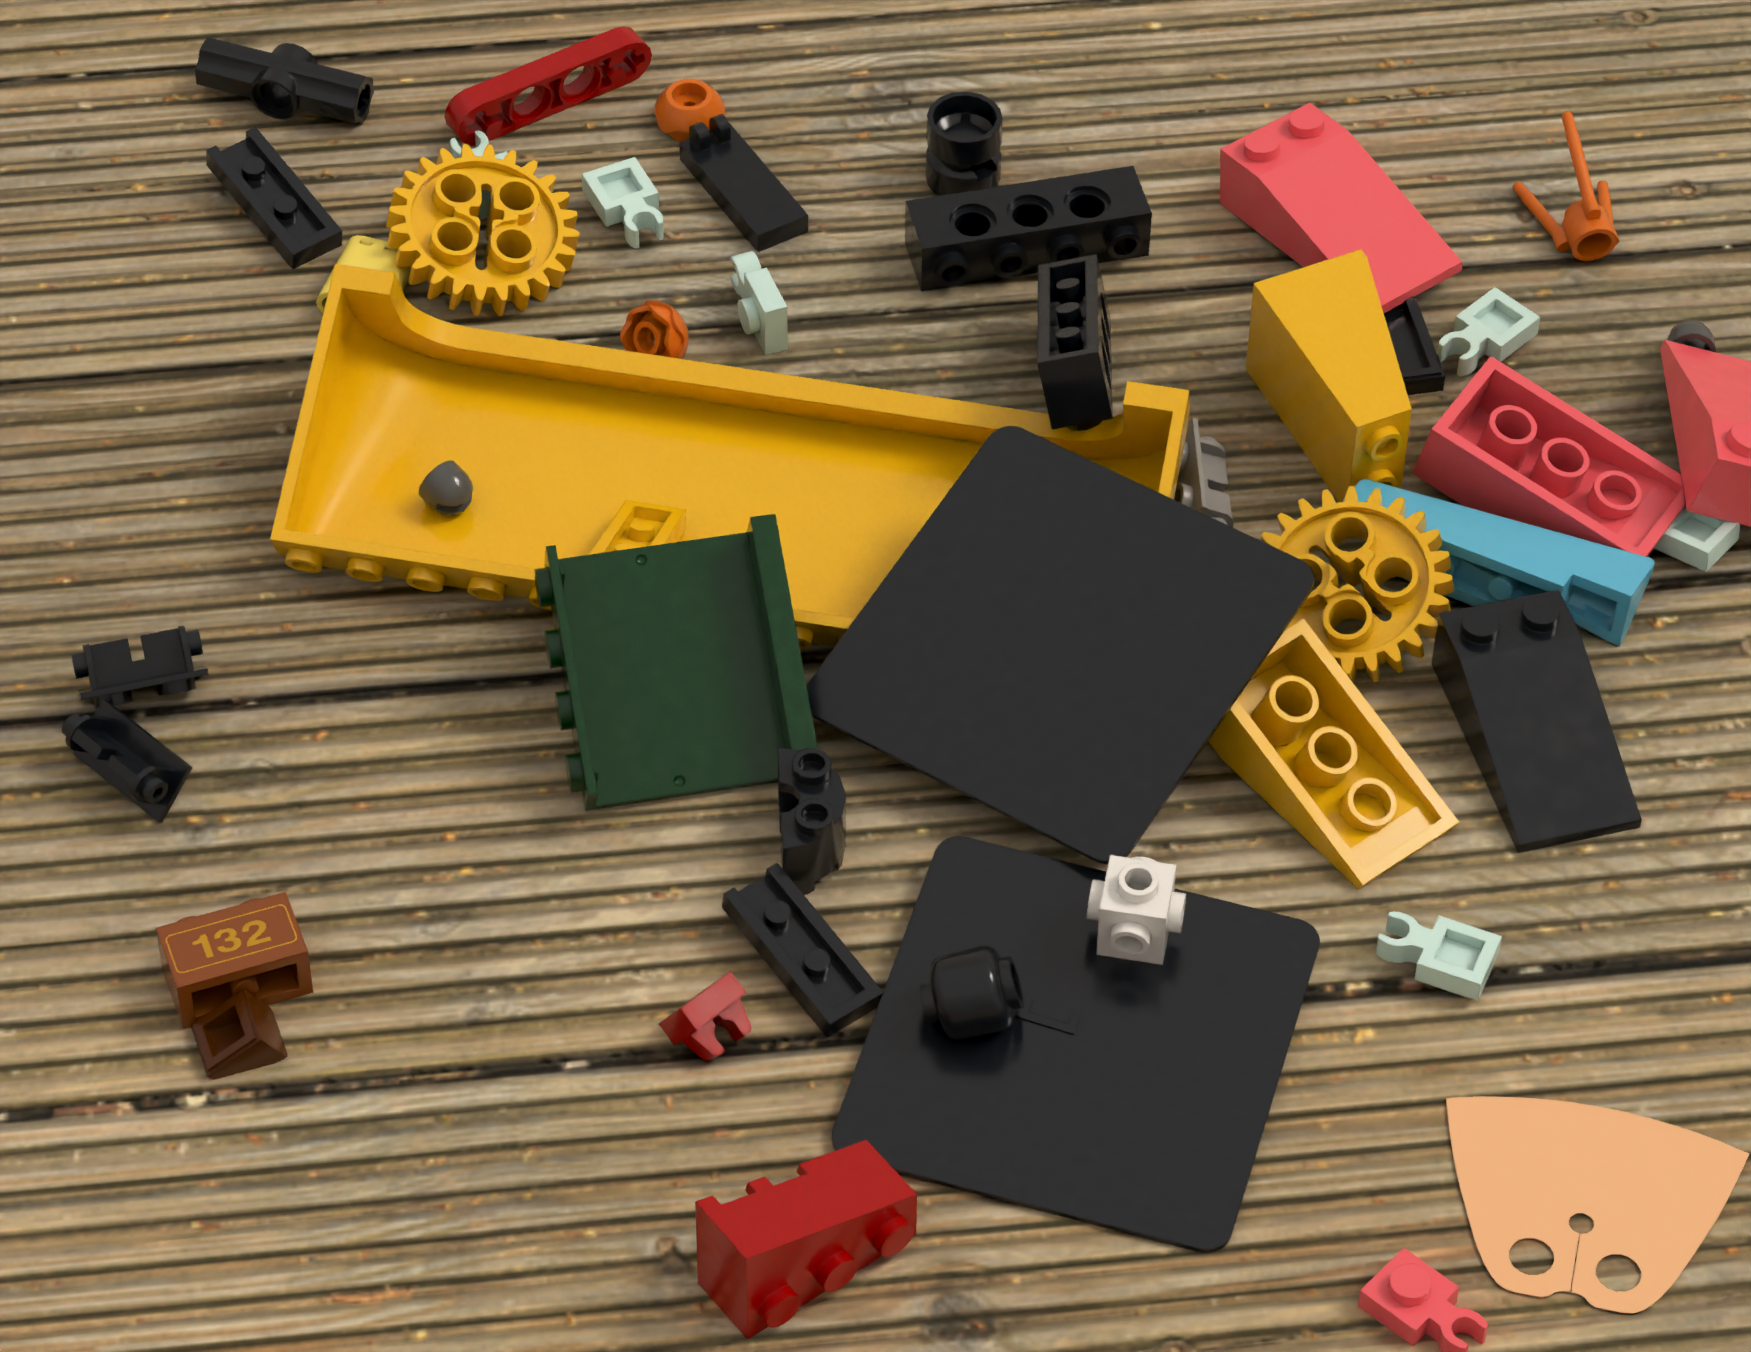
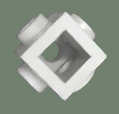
[1087,855,1186,965]

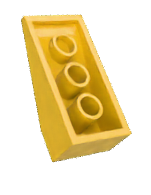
[1208,619,1459,889]

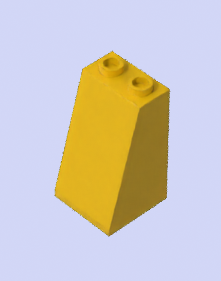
[1246,249,1412,502]

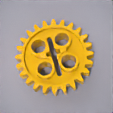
[386,144,580,316]
[1261,486,1454,682]

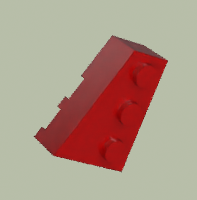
[695,1140,917,1340]

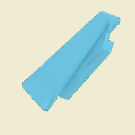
[1342,479,1655,646]

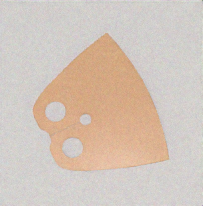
[1446,1096,1749,1314]

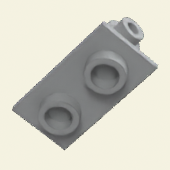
[1174,417,1233,527]

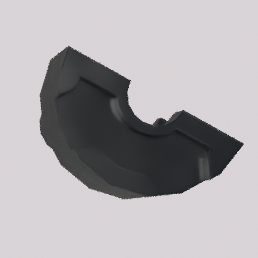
[778,748,846,895]

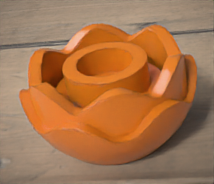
[654,79,726,142]
[620,300,689,359]

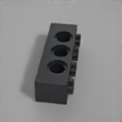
[905,166,1152,292]
[1037,254,1113,431]

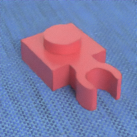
[1358,1248,1488,1352]

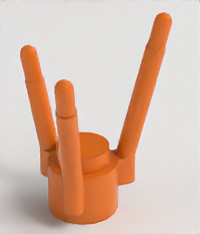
[1513,111,1619,261]

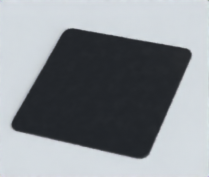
[806,426,1314,864]
[832,836,1320,1253]

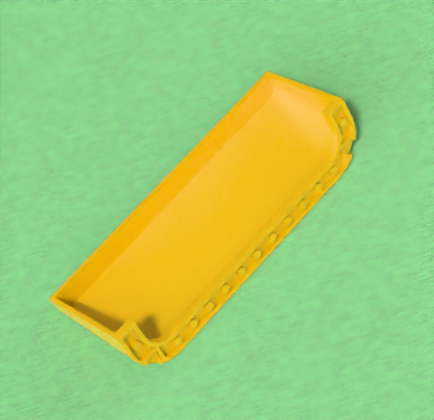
[270,264,1190,649]

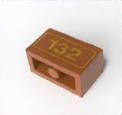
[156,892,313,1029]

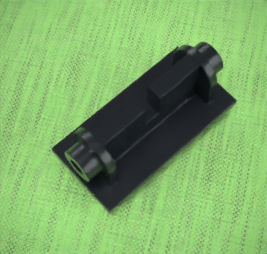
[71,626,209,708]
[62,699,193,823]

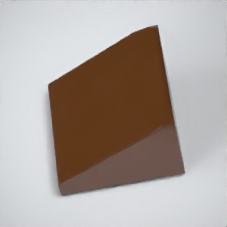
[191,989,288,1080]

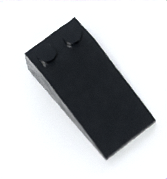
[1431,590,1642,853]

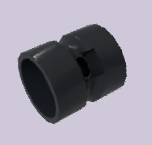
[926,92,1003,196]

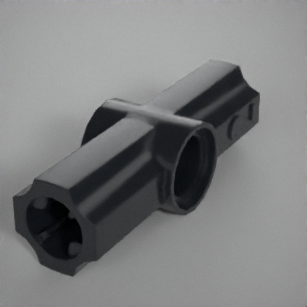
[195,37,374,125]

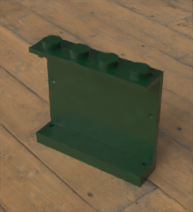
[534,514,818,811]

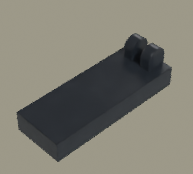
[679,114,808,252]
[206,127,342,270]
[722,863,884,1038]

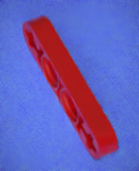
[444,26,652,146]

